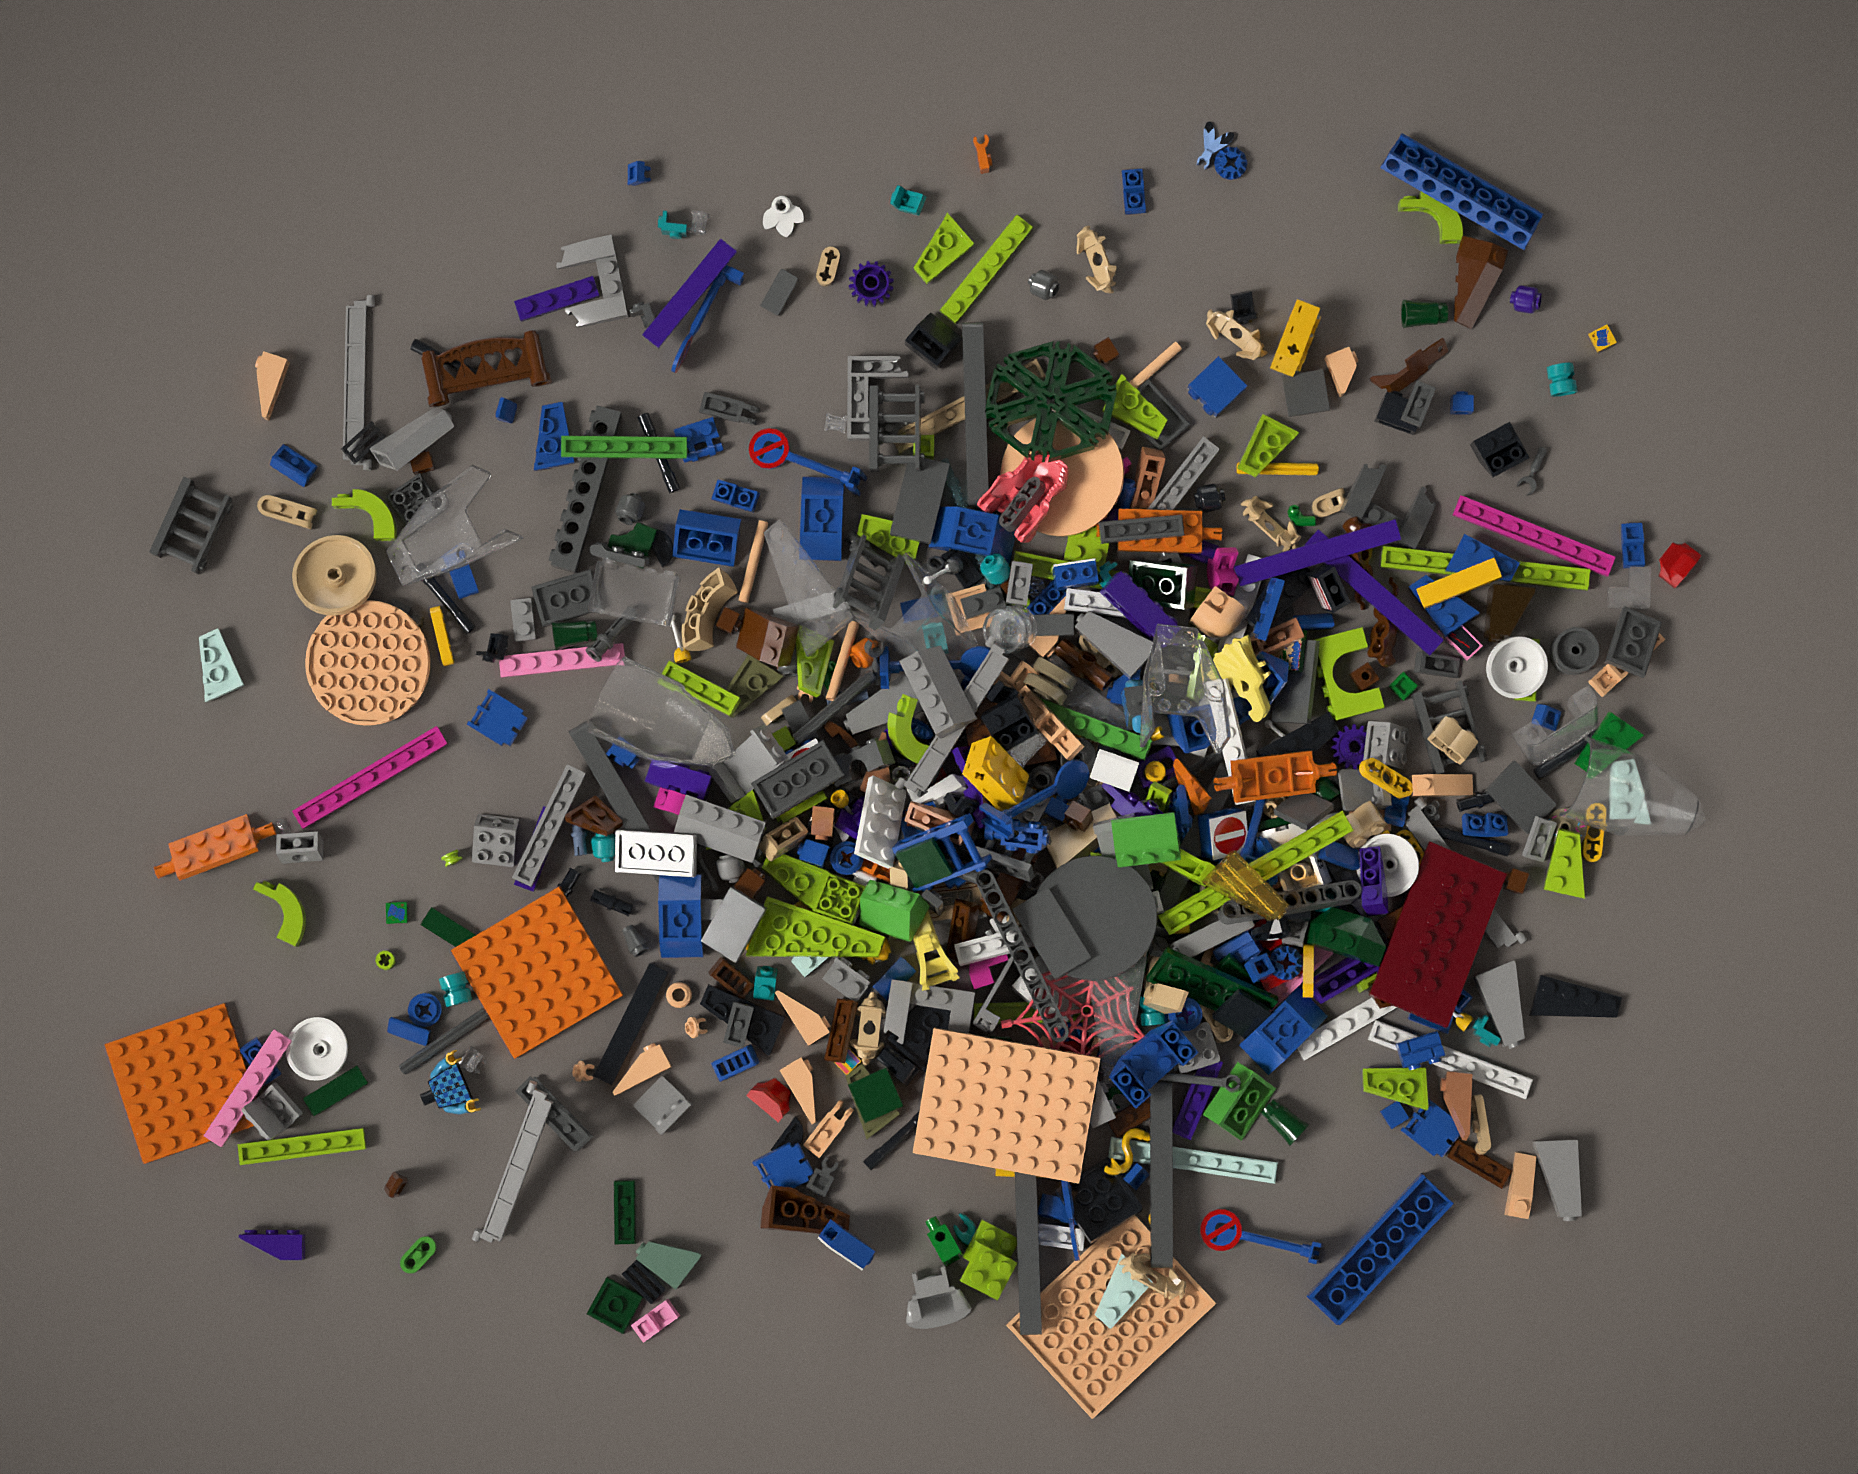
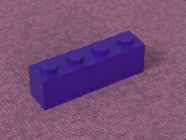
[1099,571,1181,649]
[1314,957,1379,1004]

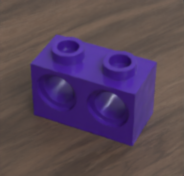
[1136,746,1177,789]

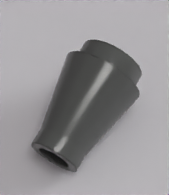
[622,925,649,957]

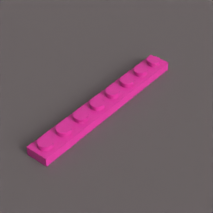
[1452,495,1616,577]
[292,726,448,829]

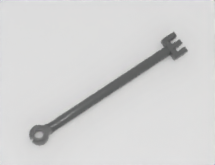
[1098,1065,1241,1093]

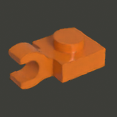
[973,135,992,174]

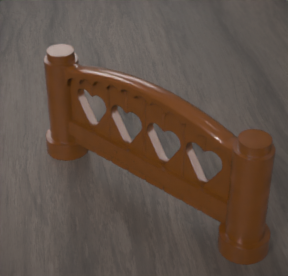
[421,330,552,407]

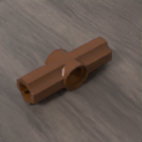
[1054,638,1114,691]

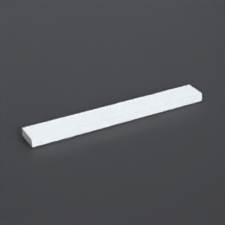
[1368,1020,1533,1099]

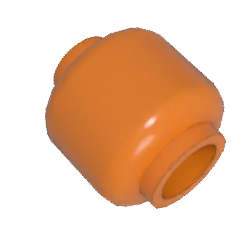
[850,638,880,669]

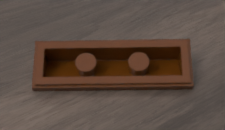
[946,899,980,962]

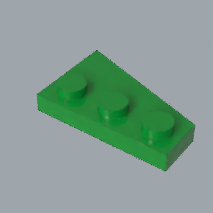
[1574,712,1644,776]

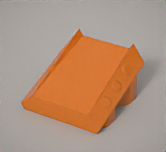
[1173,758,1212,815]

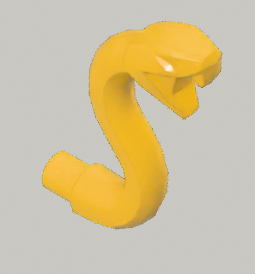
[1104,1128,1150,1175]

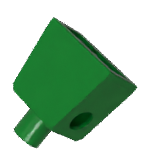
[925,1216,963,1267]

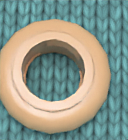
[666,982,692,1008]

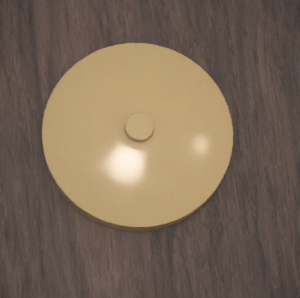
[292,535,377,616]

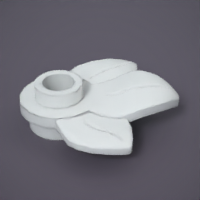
[763,196,804,237]

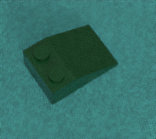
[1129,560,1197,610]

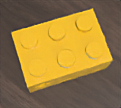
[1270,299,1321,377]
[962,736,1029,812]

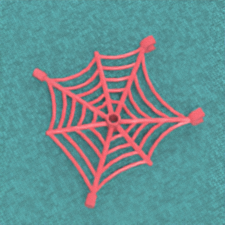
[1001,971,1145,1058]

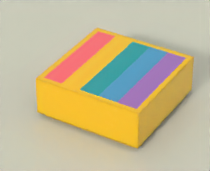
[834,1047,861,1075]

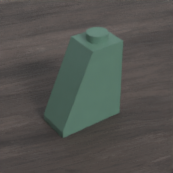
[635,1241,702,1290]

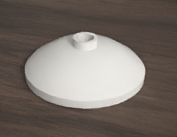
[1486,636,1548,698]
[1357,834,1419,897]
[286,1017,348,1081]

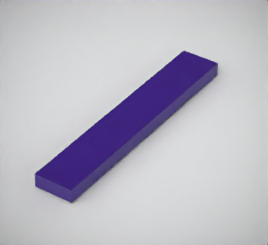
[642,238,737,349]

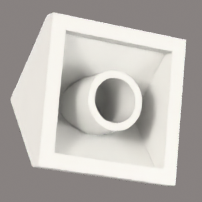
[1090,749,1139,791]

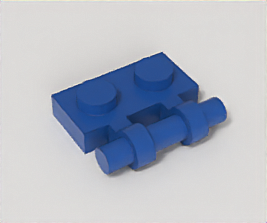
[673,417,723,463]

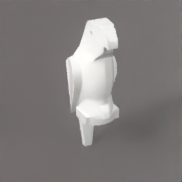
[914,774,969,810]

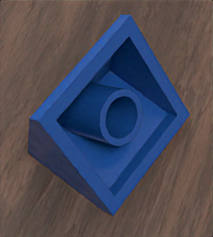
[1256,651,1289,705]

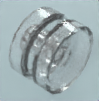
[983,605,1037,654]

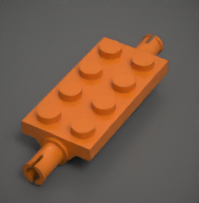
[1096,509,1222,554]
[1214,750,1337,803]
[154,814,277,881]

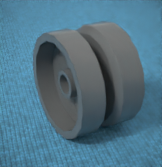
[1549,627,1599,676]

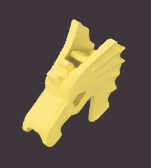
[1207,635,1271,722]
[913,909,960,991]

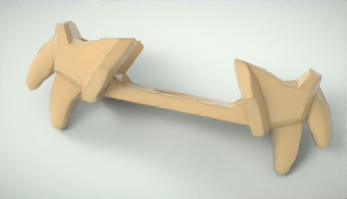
[1077,225,1116,293]
[1206,309,1268,360]
[1241,496,1301,552]
[849,991,887,1065]
[1119,1253,1186,1300]

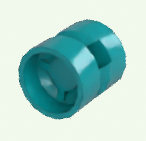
[1546,362,1578,397]
[439,972,473,1007]
[1139,996,1168,1026]

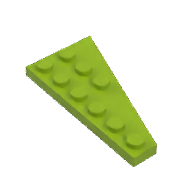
[746,896,886,958]

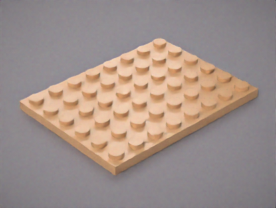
[913,1028,1101,1183]
[1006,1216,1216,1419]

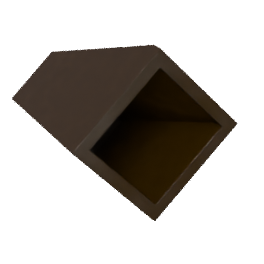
[1483,584,1536,643]

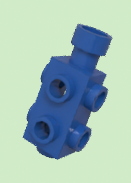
[984,819,1050,853]

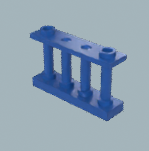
[892,813,992,892]

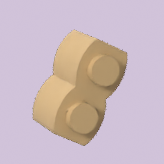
[1427,716,1478,764]
[1343,801,1387,848]

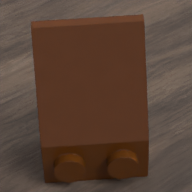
[736,607,799,667]

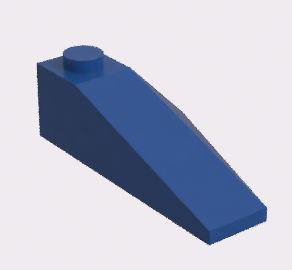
[1167,697,1252,753]

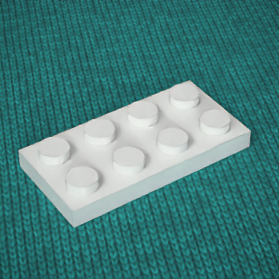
[854,776,907,869]

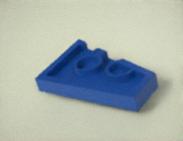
[534,402,575,471]
[1445,534,1520,582]
[1409,575,1480,638]
[1253,578,1285,641]

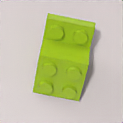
[960,1220,1017,1301]

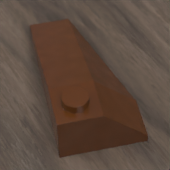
[1454,236,1508,329]
[760,1185,850,1234]

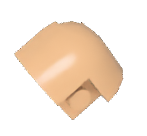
[1189,586,1248,638]

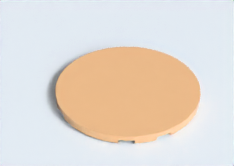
[1000,412,1124,537]
[305,600,430,725]

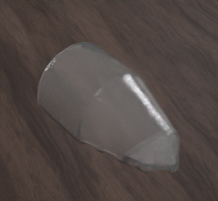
[587,656,736,767]
[1559,736,1706,836]

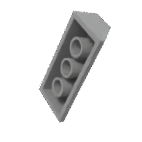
[899,645,977,739]
[674,795,767,863]

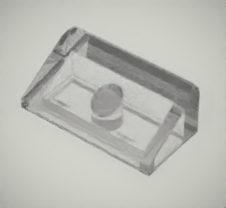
[1007,730,1048,768]

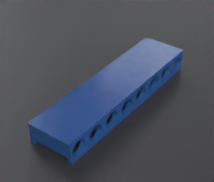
[1380,133,1543,250]
[1306,1173,1454,1325]

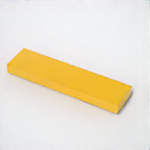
[1416,558,1502,609]

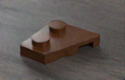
[564,795,623,836]

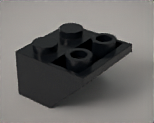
[905,313,963,370]
[1374,390,1418,435]
[1470,422,1530,478]
[981,692,1039,751]

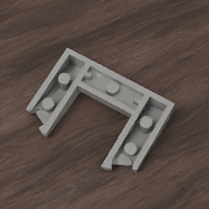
[556,235,629,328]
[847,356,908,441]
[884,980,975,1044]

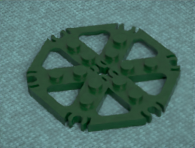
[985,341,1117,463]

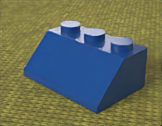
[672,509,741,567]

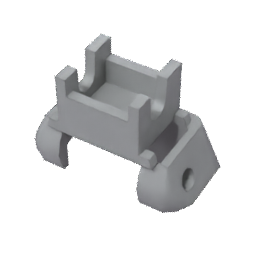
[906,1265,972,1329]

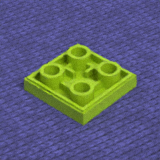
[812,872,866,925]

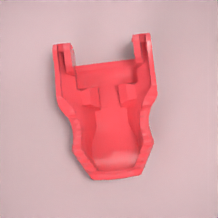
[977,454,1069,543]

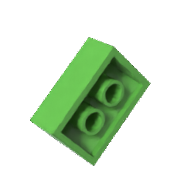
[1111,812,1181,867]
[859,880,930,942]
[1203,1062,1276,1141]

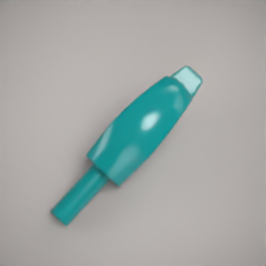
[953,1213,977,1246]

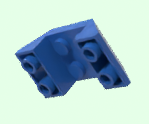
[800,477,844,561]
[928,507,1017,564]
[658,874,703,958]
[1239,986,1328,1075]
[1109,1021,1199,1109]

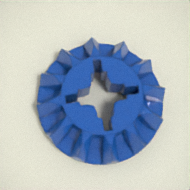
[1214,146,1247,180]
[911,717,933,740]
[830,841,863,875]
[1269,946,1303,980]
[408,993,442,1027]
[1168,997,1202,1031]

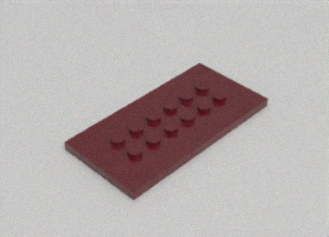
[1369,841,1507,1028]

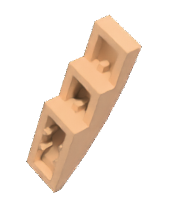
[1588,633,1665,697]
[1019,685,1085,761]

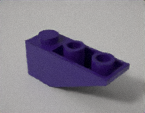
[1359,846,1389,916]
[239,1230,305,1260]

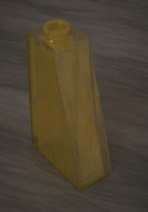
[1201,851,1289,920]

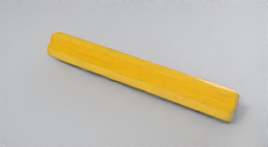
[1236,462,1319,475]

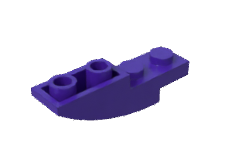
[952,746,995,829]
[1101,783,1178,828]

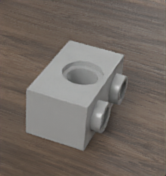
[276,831,324,864]

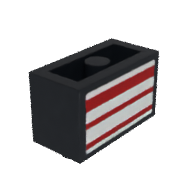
[1307,563,1351,613]

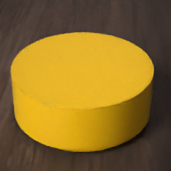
[1144,761,1166,782]

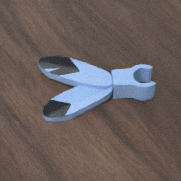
[1196,121,1234,170]

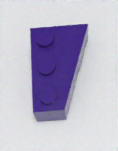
[645,756,713,801]

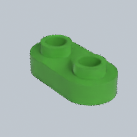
[400,1236,437,1273]

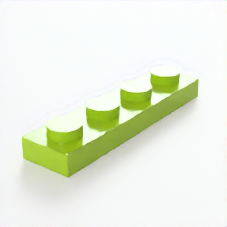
[659,661,741,717]

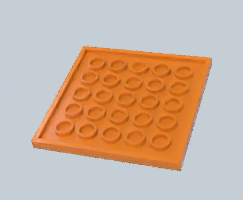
[451,886,623,1059]
[104,1003,257,1164]

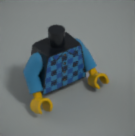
[420,1050,481,1115]

